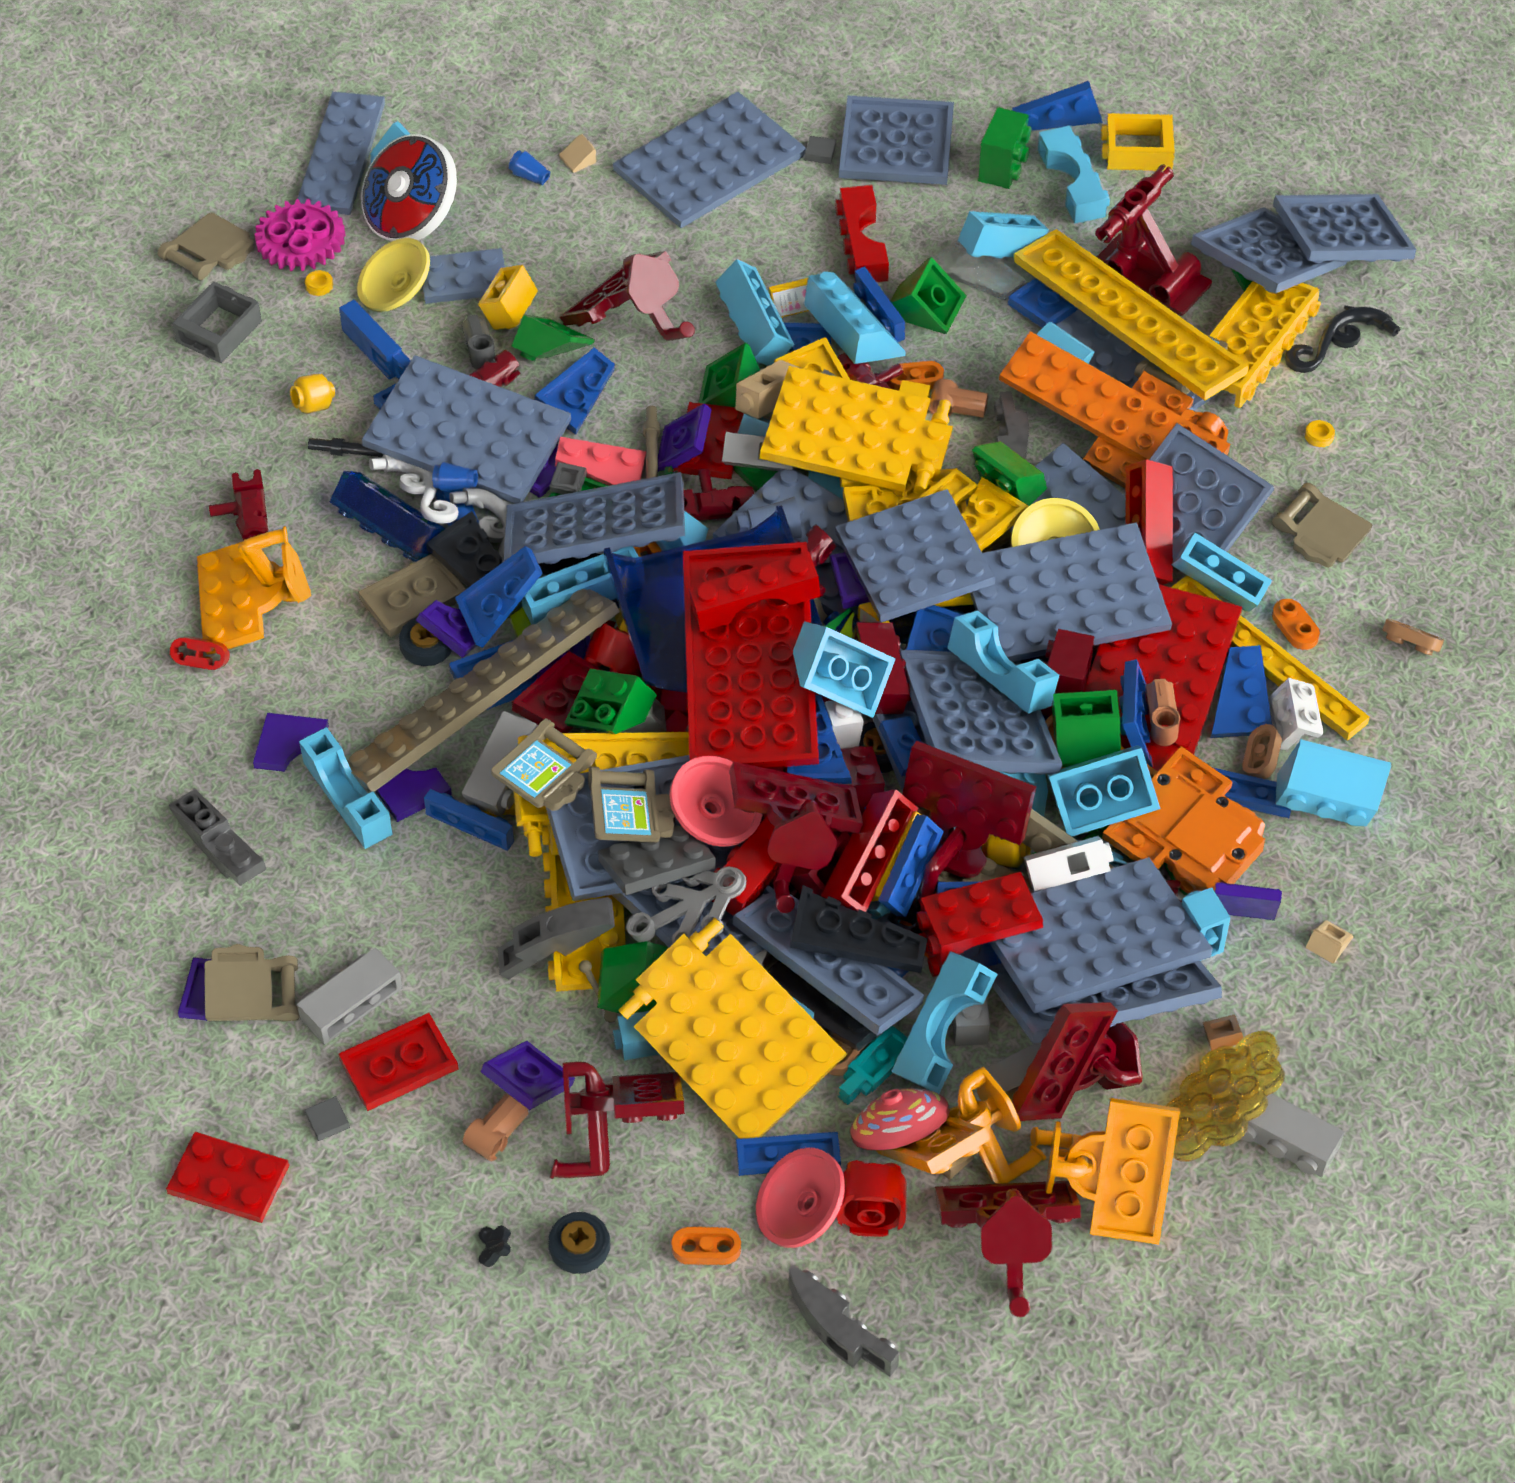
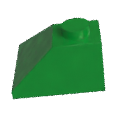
[890,257,967,334]
[512,315,595,361]
[698,342,760,407]
[597,941,669,1014]

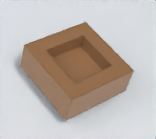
[1203,1014,1244,1051]

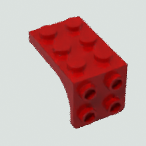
[916,872,1043,977]

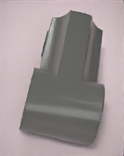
[461,314,496,370]

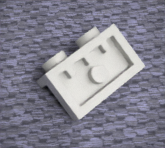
[1268,678,1323,750]

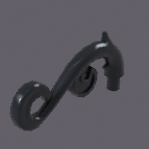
[1285,305,1400,373]

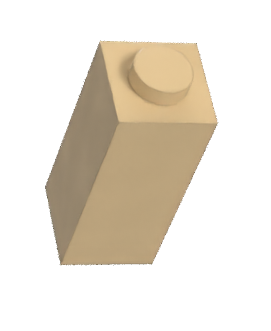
[736,360,800,419]

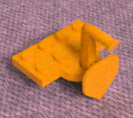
[197,526,311,655]
[876,1067,1046,1184]
[1030,1098,1180,1245]

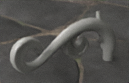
[449,488,512,562]

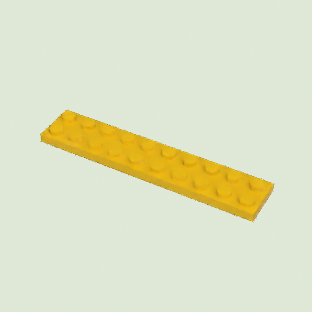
[1014,229,1248,401]

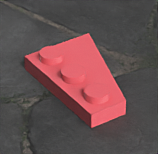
[555,437,646,486]

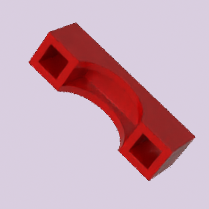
[835,185,889,282]
[688,551,821,632]

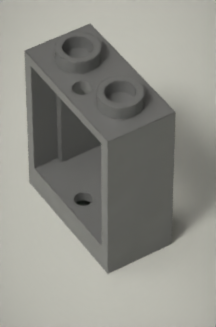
[172,281,262,363]

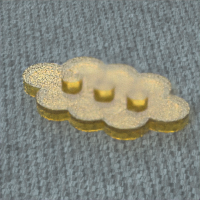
[1166,1031,1285,1162]

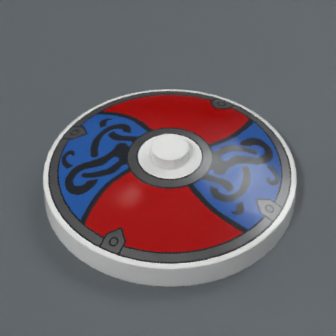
[361,134,457,242]

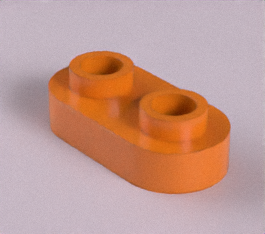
[887,361,944,391]
[1272,599,1320,650]
[671,1227,741,1265]

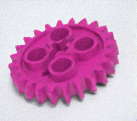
[254,199,346,271]

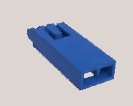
[339,300,411,380]

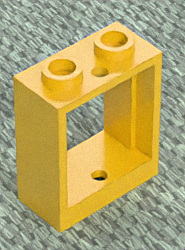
[1101,113,1175,171]

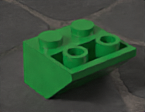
[972,441,1047,507]
[565,669,657,734]
[1052,690,1121,767]

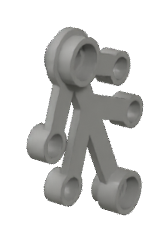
[627,867,746,943]

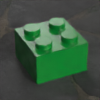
[978,107,1031,189]

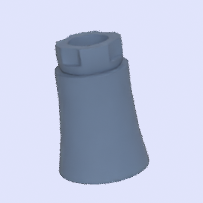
[735,497,802,542]

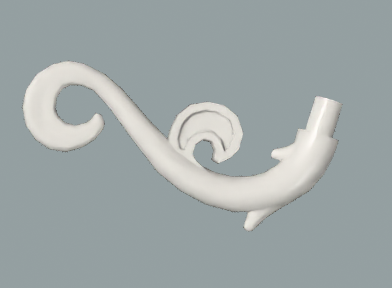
[369,455,458,524]

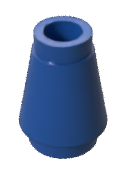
[509,150,551,185]
[432,462,478,492]

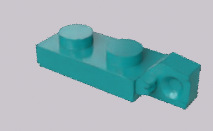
[838,1025,908,1105]

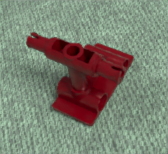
[1095,164,1212,316]

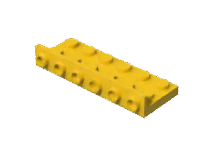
[1209,281,1321,409]
[542,826,626,991]

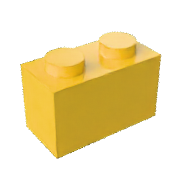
[478,265,538,330]

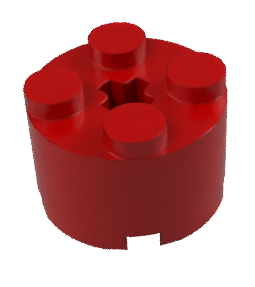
[584,620,656,678]
[837,1160,907,1237]

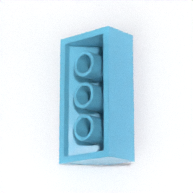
[804,272,906,364]

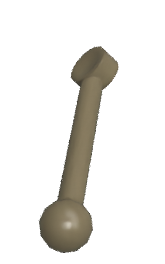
[579,960,618,1023]

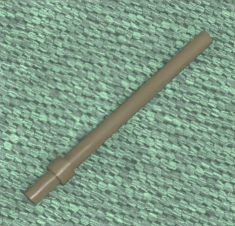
[643,406,660,479]

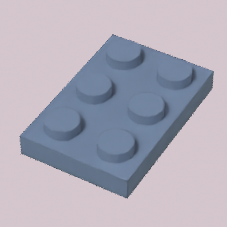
[423,248,505,304]

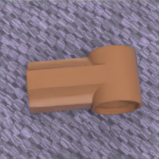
[929,379,989,418]
[1145,679,1180,746]
[463,1094,529,1162]

